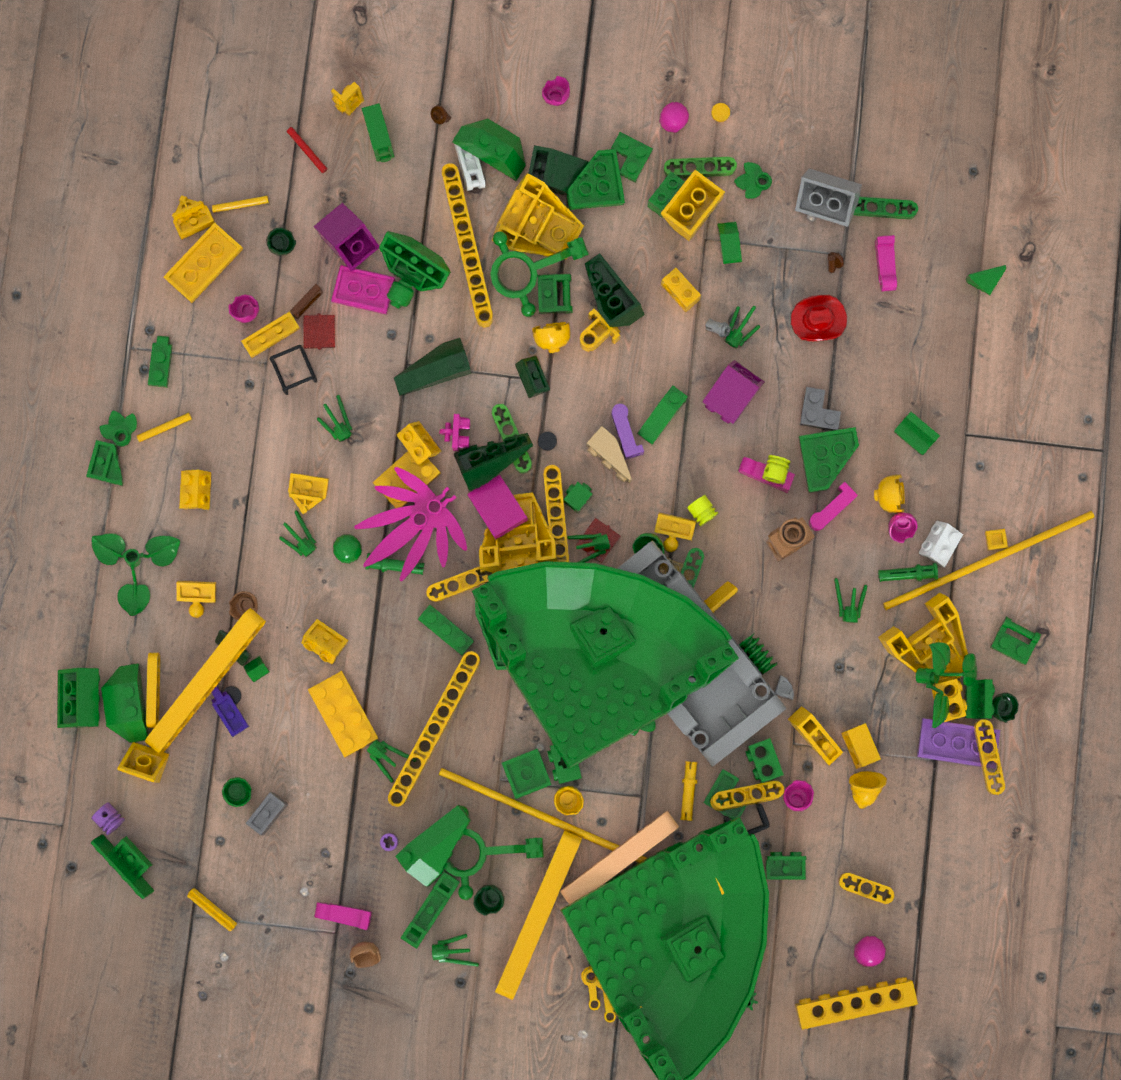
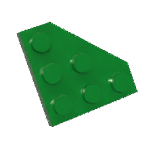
[566,149,625,210]
[798,427,859,493]

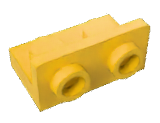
[331,82,364,116]
[397,421,441,465]
[301,619,348,664]

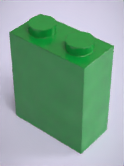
[361,103,395,162]

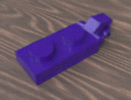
[211,685,250,737]

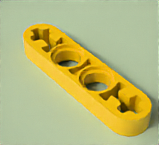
[426,566,493,602]
[146,653,160,728]
[974,719,1005,795]
[710,781,784,811]

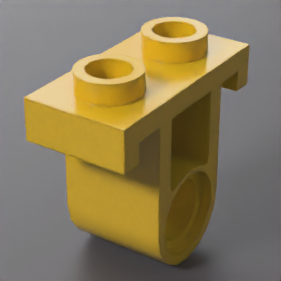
[580,309,620,352]

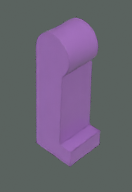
[612,404,644,460]

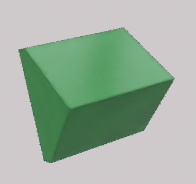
[243,656,270,682]

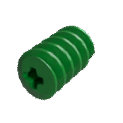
[739,633,778,675]

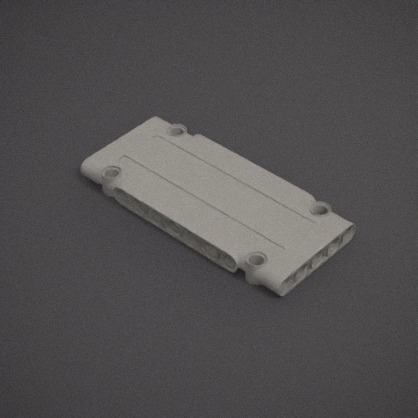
[604,541,787,767]

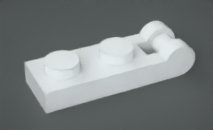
[454,144,485,191]

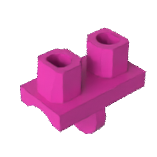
[439,414,470,451]

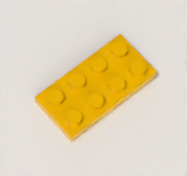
[163,223,243,303]
[308,671,379,758]

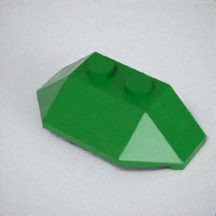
[452,118,526,181]
[379,231,451,292]
[101,663,149,743]

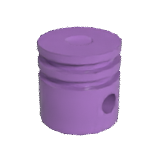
[91,802,125,835]

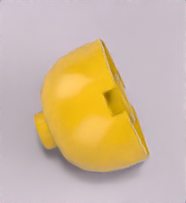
[532,322,570,353]
[874,474,905,513]

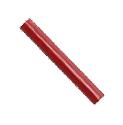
[286,127,328,173]

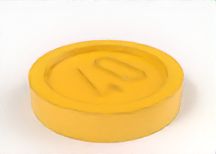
[711,103,730,122]

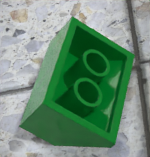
[57,668,100,728]

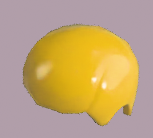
[554,786,584,816]

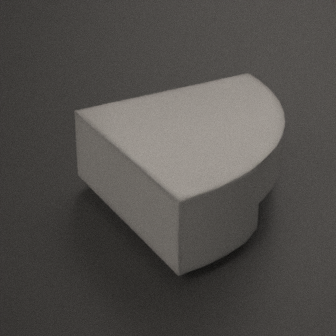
[774,675,794,700]

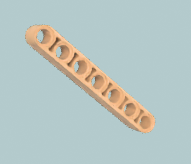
[560,811,679,904]

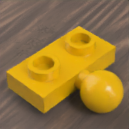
[654,512,696,552]
[176,581,216,618]

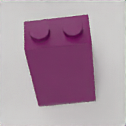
[313,203,379,271]
[702,360,765,424]

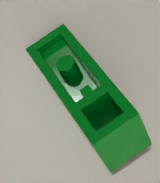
[637,385,688,445]

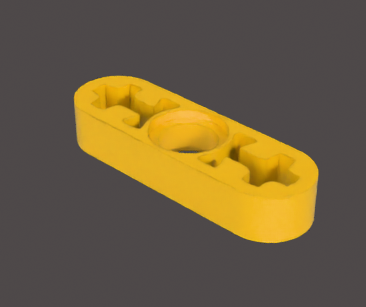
[838,873,894,904]

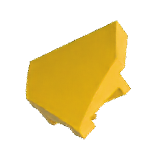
[172,195,215,240]
[288,473,329,514]

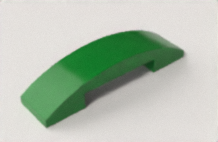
[401,872,460,949]

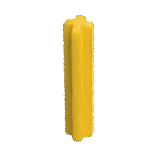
[187,888,237,931]

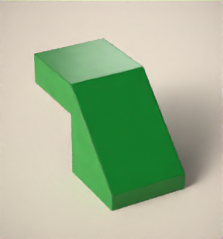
[717,222,742,264]

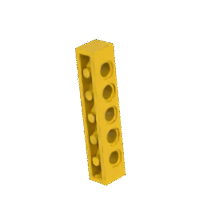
[795,977,918,1030]

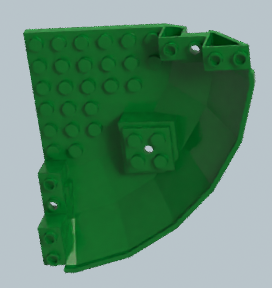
[472,561,739,769]
[560,817,769,1080]

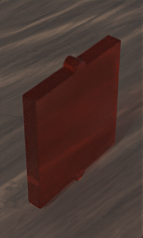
[303,313,335,350]
[576,518,621,563]

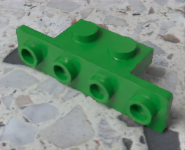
[91,834,154,899]

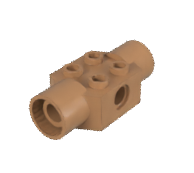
[766,517,815,562]

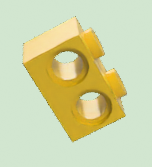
[661,268,701,312]
[931,676,967,722]

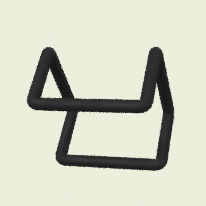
[269,345,317,395]
[723,804,770,834]

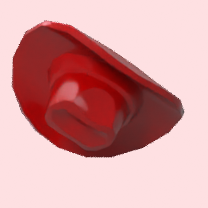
[791,295,847,341]

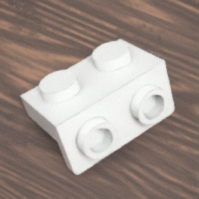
[919,521,963,567]

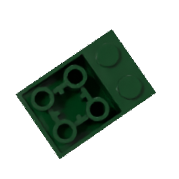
[528,145,589,195]

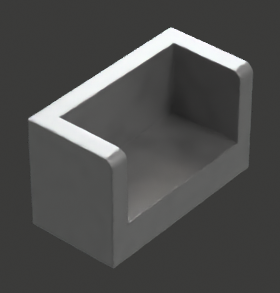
[246,792,288,835]

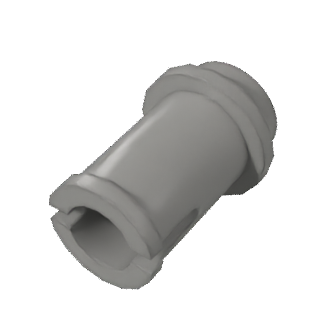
[705,319,731,337]

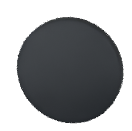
[538,432,557,451]
[223,686,241,704]

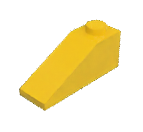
[788,706,843,765]

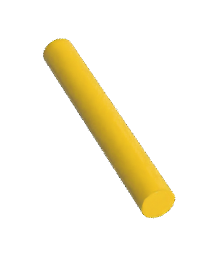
[212,196,269,213]
[136,413,192,442]

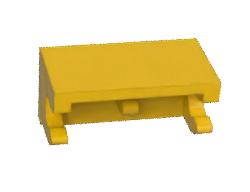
[841,723,881,769]

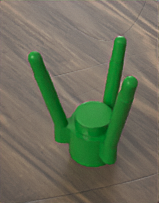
[724,306,760,349]
[317,395,353,442]
[279,510,317,557]
[567,533,610,563]
[834,578,868,623]
[367,739,417,783]
[432,934,479,967]

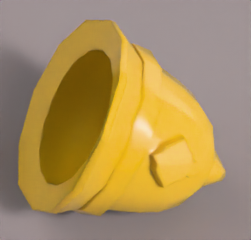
[849,771,887,809]

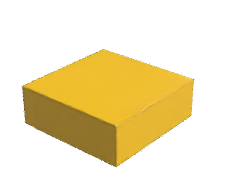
[985,529,1008,551]

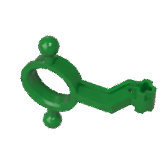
[490,231,589,317]
[444,806,544,900]

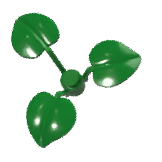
[92,534,180,616]
[916,642,977,728]

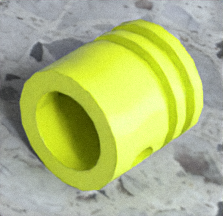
[762,455,791,484]
[687,495,719,527]

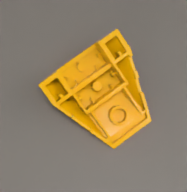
[492,173,584,259]
[479,492,557,573]

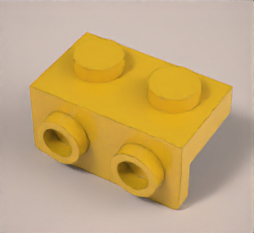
[179,469,211,510]

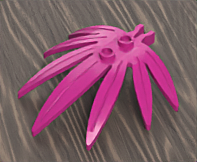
[354,467,467,581]

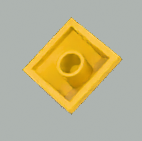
[117,742,169,783]

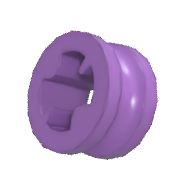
[380,833,398,851]

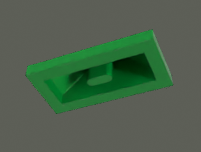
[966,265,1007,295]

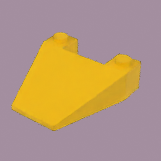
[878,593,968,689]

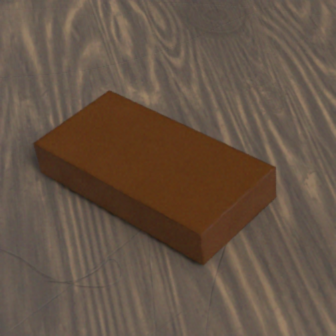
[290,284,323,319]

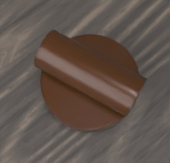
[431,104,452,124]
[828,252,844,273]

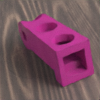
[875,235,897,292]
[738,457,795,493]
[809,482,858,531]
[314,902,372,930]

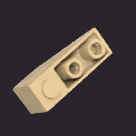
[587,426,632,483]

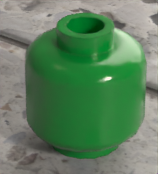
[387,279,415,309]

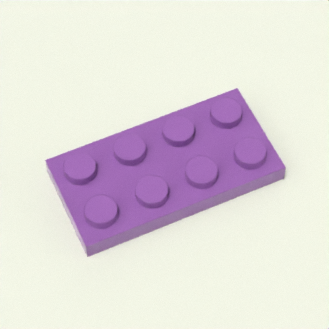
[917,718,1000,769]

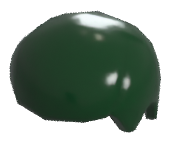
[266,227,296,256]
[992,693,1019,723]
[473,885,505,916]

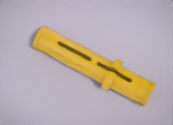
[680,761,698,821]

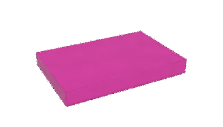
[331,265,395,315]
[467,475,528,540]

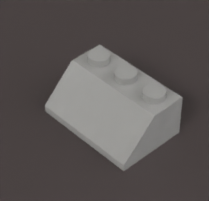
[795,169,862,227]

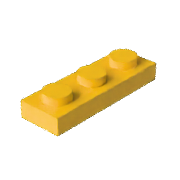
[241,311,300,358]

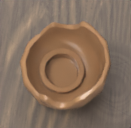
[229,591,258,620]
[350,941,381,968]

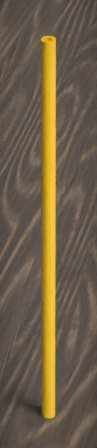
[883,511,1094,610]
[439,768,647,863]

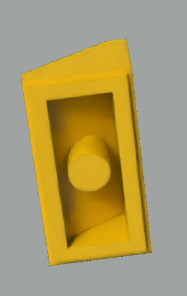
[704,581,738,613]

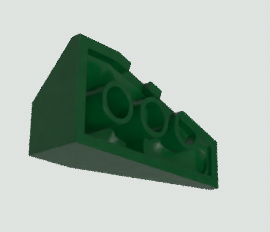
[585,253,645,327]
[394,338,472,396]
[454,433,533,491]

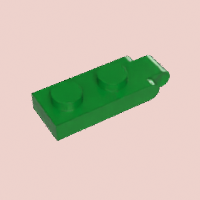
[148,336,173,388]

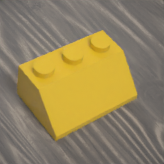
[661,170,725,241]

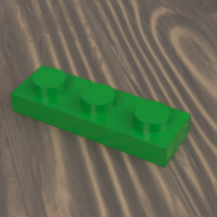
[418,605,474,656]

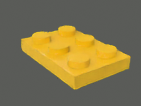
[372,451,441,508]

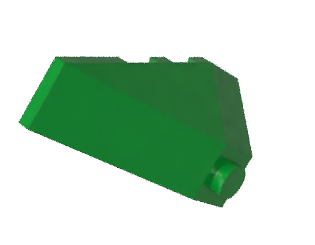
[395,805,471,887]

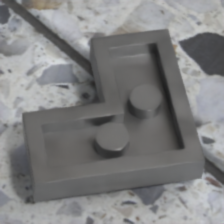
[800,387,841,431]

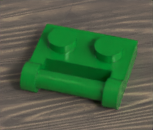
[538,274,573,314]
[990,616,1041,665]

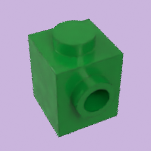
[563,482,593,514]

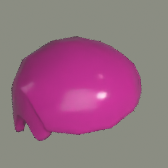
[542,76,570,106]
[659,102,689,133]
[228,294,259,323]
[888,512,918,543]
[783,780,814,811]
[854,936,886,967]

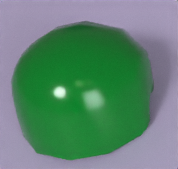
[333,534,362,564]
[222,777,252,807]

